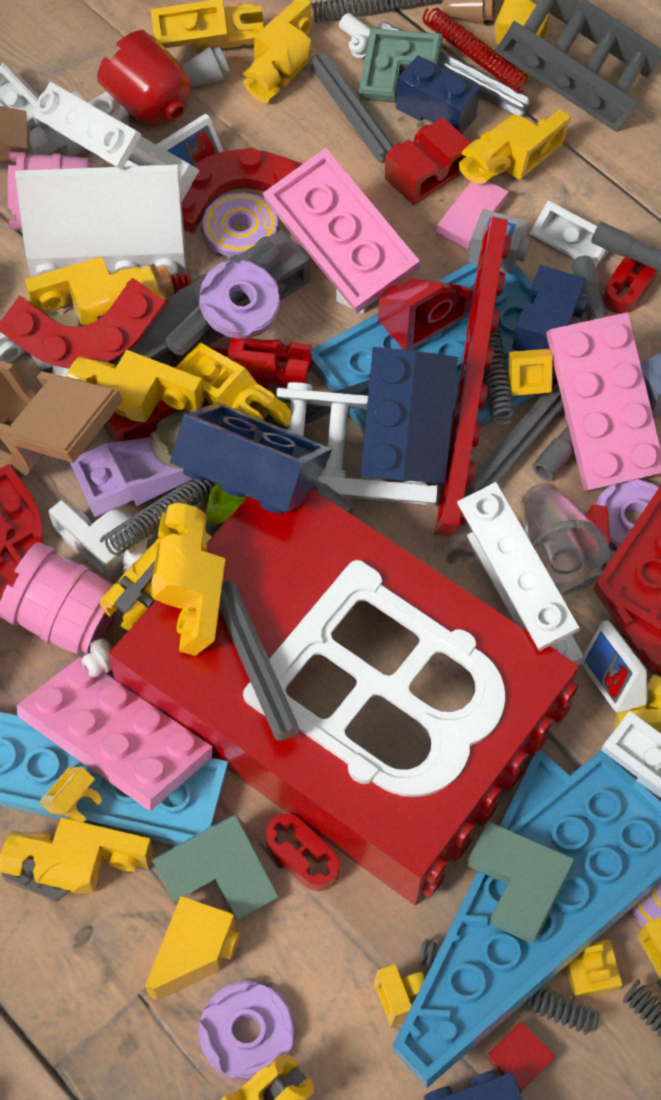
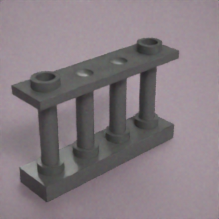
[494,0,661,132]

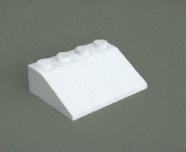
[15,165,186,279]

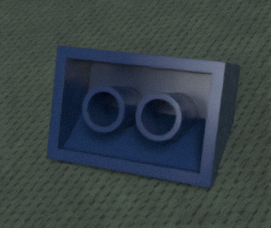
[360,347,458,484]
[170,402,332,514]

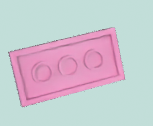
[263,148,421,314]
[546,312,661,491]
[17,657,212,811]

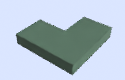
[358,28,443,102]
[151,814,278,920]
[468,822,574,945]

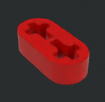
[603,257,657,314]
[265,813,340,891]

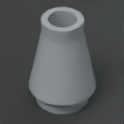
[182,47,231,87]

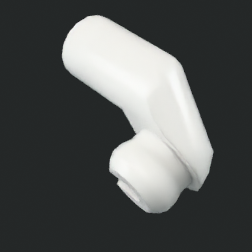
[339,13,370,58]
[82,638,112,677]

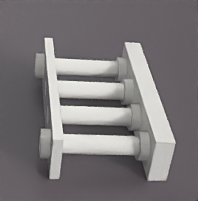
[31,82,200,202]
[277,382,437,506]
[457,482,585,665]

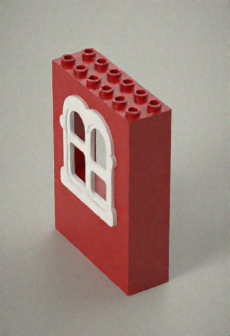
[108,488,579,905]

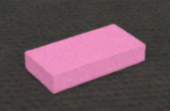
[436,181,509,250]

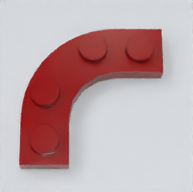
[181,148,303,233]
[0,277,168,369]
[0,464,44,601]

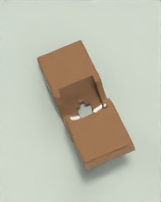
[0,361,124,477]

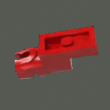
[194,337,312,390]

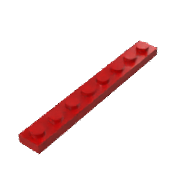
[434,216,511,537]

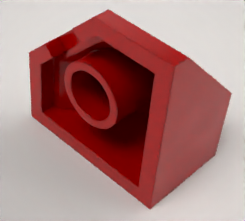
[378,279,473,350]

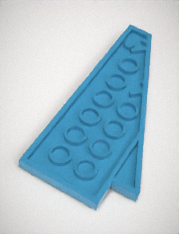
[393,749,661,1088]

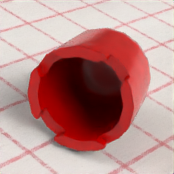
[97,29,191,127]

